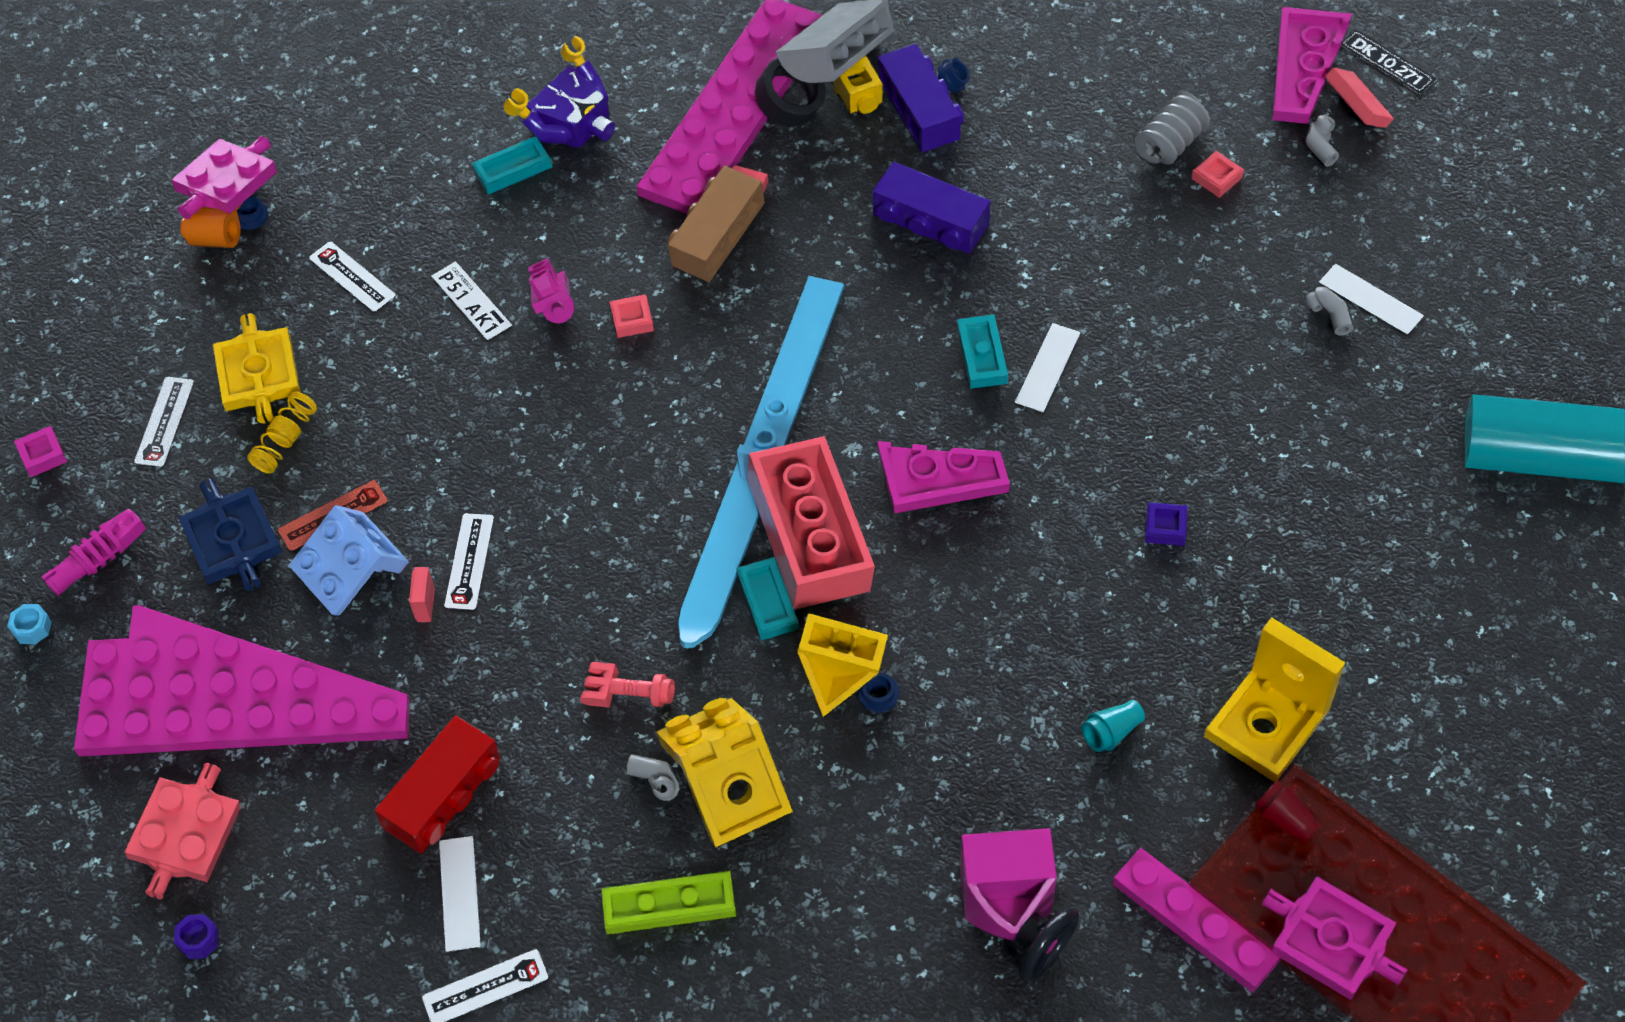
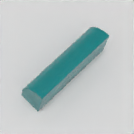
[1465,394,1625,483]

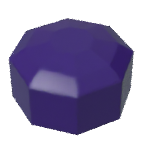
[174,914,219,959]

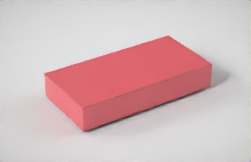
[1326,67,1394,128]

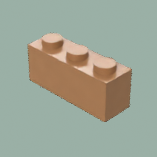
[667,165,765,282]

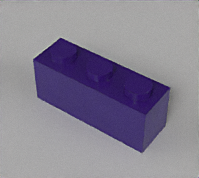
[878,43,964,153]
[873,161,991,254]

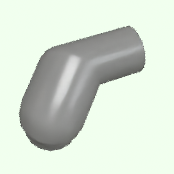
[1306,115,1339,167]
[1306,287,1353,336]
[627,754,679,801]

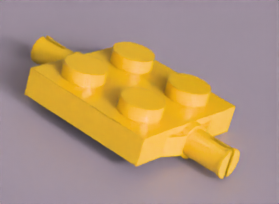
[213,313,301,424]

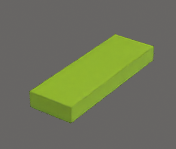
[602,871,736,934]

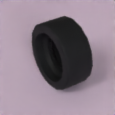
[755,58,826,127]

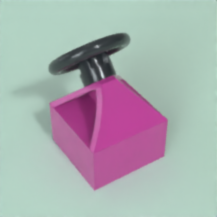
[960,828,1080,982]

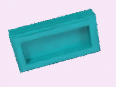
[472,136,552,195]
[736,557,799,641]

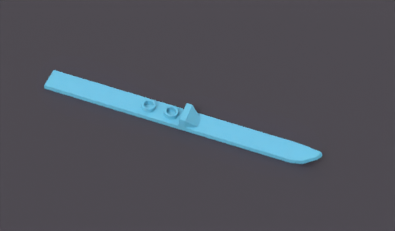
[678,276,844,648]

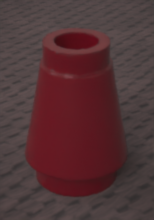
[1254,780,1321,844]

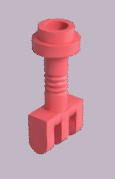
[580,662,675,708]

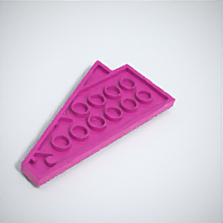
[74,605,410,757]

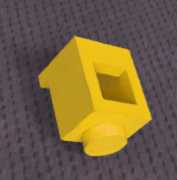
[834,55,883,114]

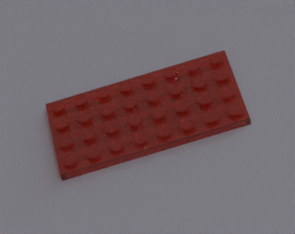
[1189,765,1587,1022]

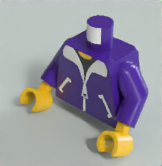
[504,36,615,148]

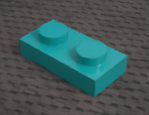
[957,314,1008,389]

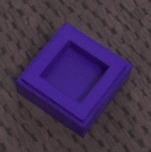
[1145,502,1188,546]

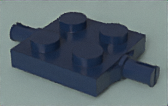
[178,479,282,590]

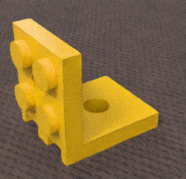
[1204,617,1345,782]
[656,698,793,847]

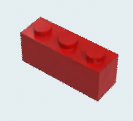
[374,715,501,854]

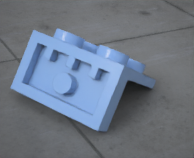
[290,505,409,616]

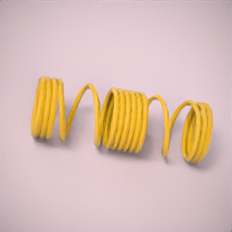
[247,392,317,474]

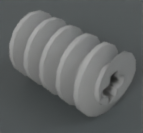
[1134,91,1210,164]

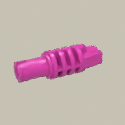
[41,509,146,596]

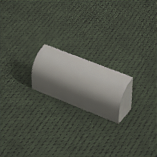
[776,0,894,83]

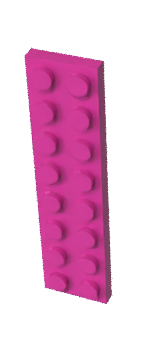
[637,0,823,214]

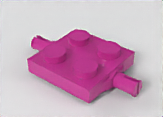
[172,136,277,219]
[1262,877,1408,1000]

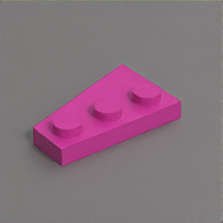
[877,441,1010,514]

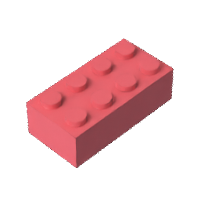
[747,436,875,610]

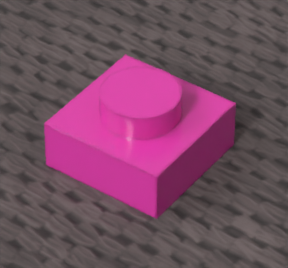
[14,426,67,477]

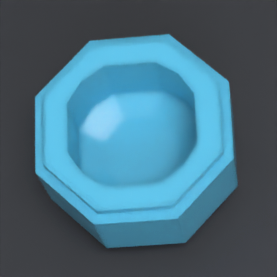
[7,604,52,644]

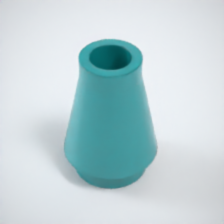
[1081,700,1145,752]

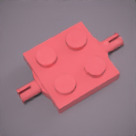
[125,763,241,899]

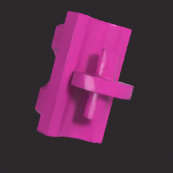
[528,258,574,323]

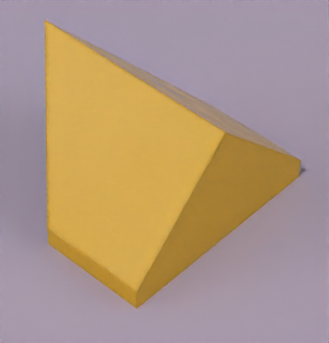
[798,613,888,717]

